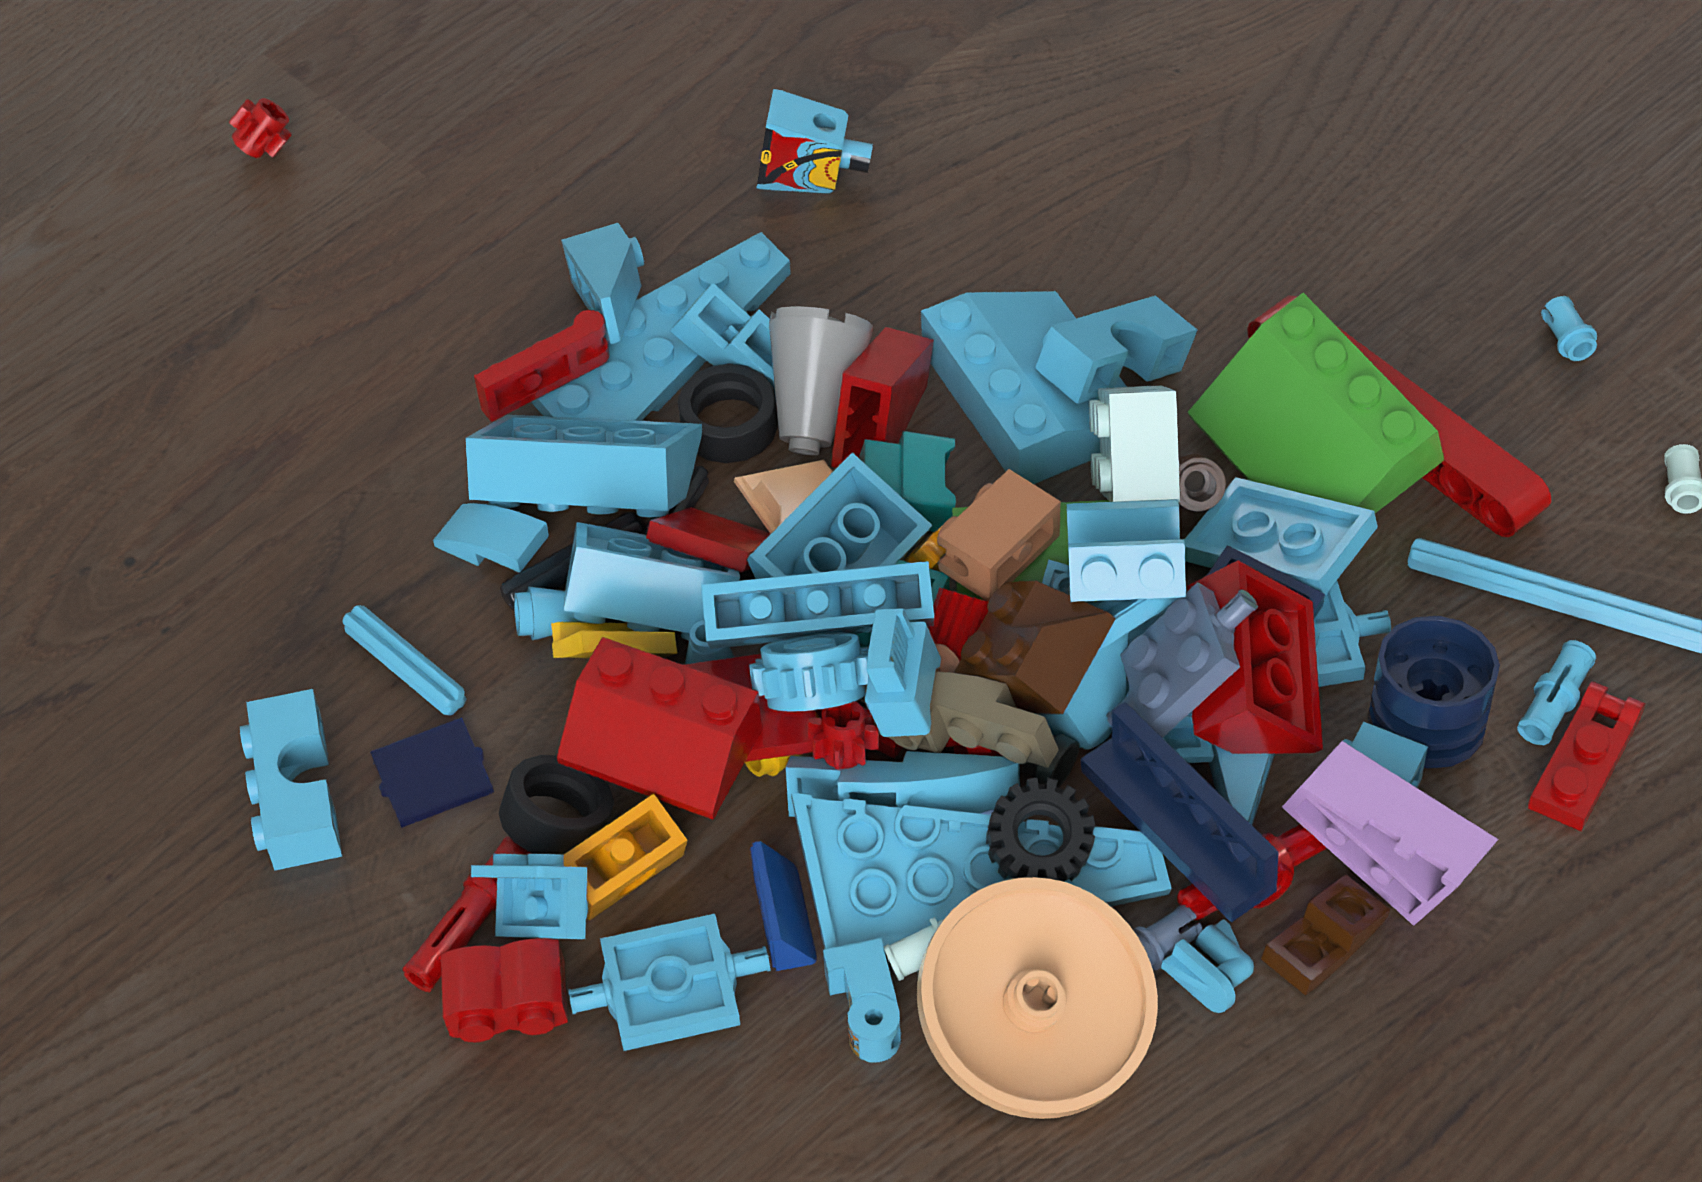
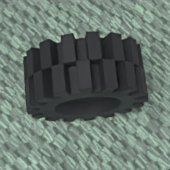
[986,778,1095,882]

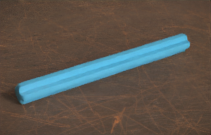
[1408,538,1702,654]

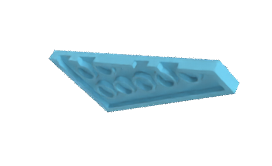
[531,232,791,421]
[791,793,1172,951]

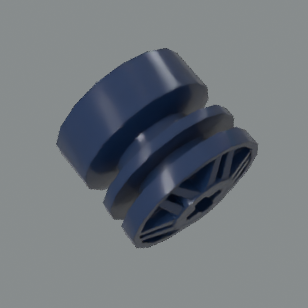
[1368,616,1500,769]

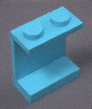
[1067,499,1186,602]

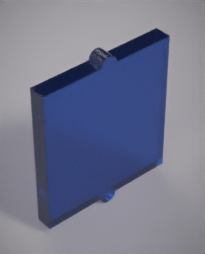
[370,718,494,828]

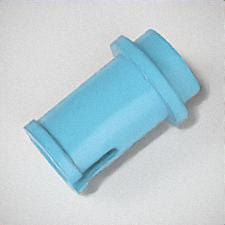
[1541,296,1597,361]

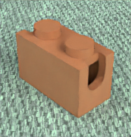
[937,469,1061,602]

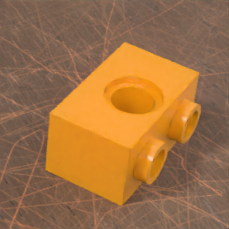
[564,794,688,921]

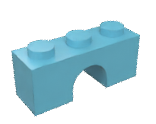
[1035,296,1198,404]
[240,689,342,870]

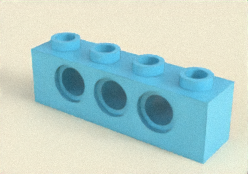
[701,561,934,649]

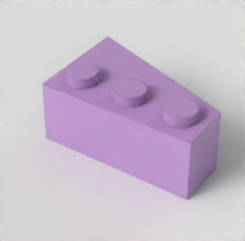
[1282,741,1498,926]

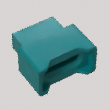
[859,431,956,532]

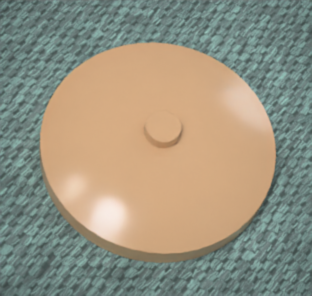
[917,877,1158,1119]

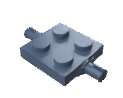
[1106,582,1258,738]

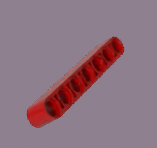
[1247,295,1551,538]

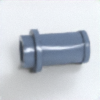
[1133,905,1202,971]

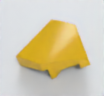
[551,622,677,658]

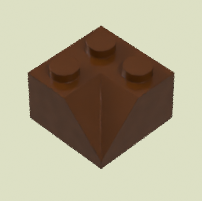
[954,581,1116,714]

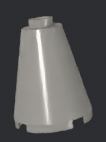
[769,306,873,455]

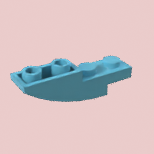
[786,751,1020,817]

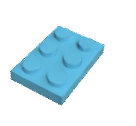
[1184,477,1378,595]

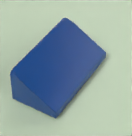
[750,841,817,971]

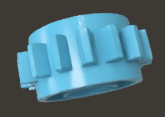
[749,632,869,711]

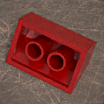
[1187,560,1323,754]
[557,637,762,820]

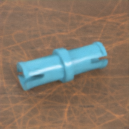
[1517,640,1596,745]

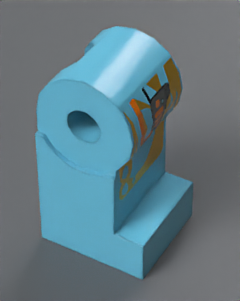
[823,938,901,1063]

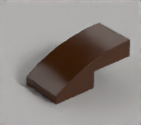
[1261,874,1391,996]

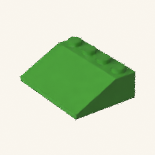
[1188,292,1444,513]

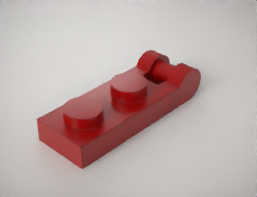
[474,310,610,422]
[1528,681,1646,832]

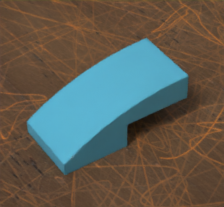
[433,503,549,573]

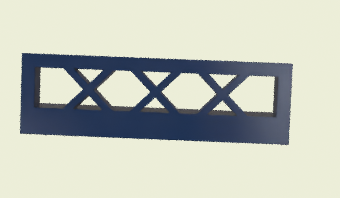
[1081,702,1279,923]

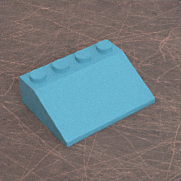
[921,291,1127,484]

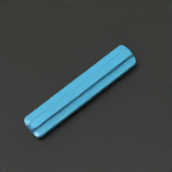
[342,605,467,716]

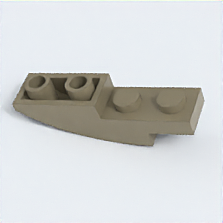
[856,672,1059,768]

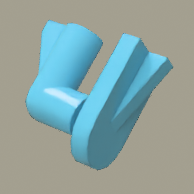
[1161,919,1254,1013]

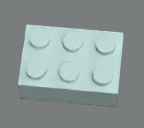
[1089,385,1180,502]

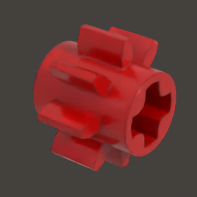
[229,98,292,158]
[808,701,879,770]

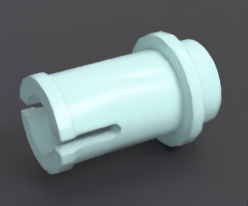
[1664,444,1702,513]
[883,917,944,981]

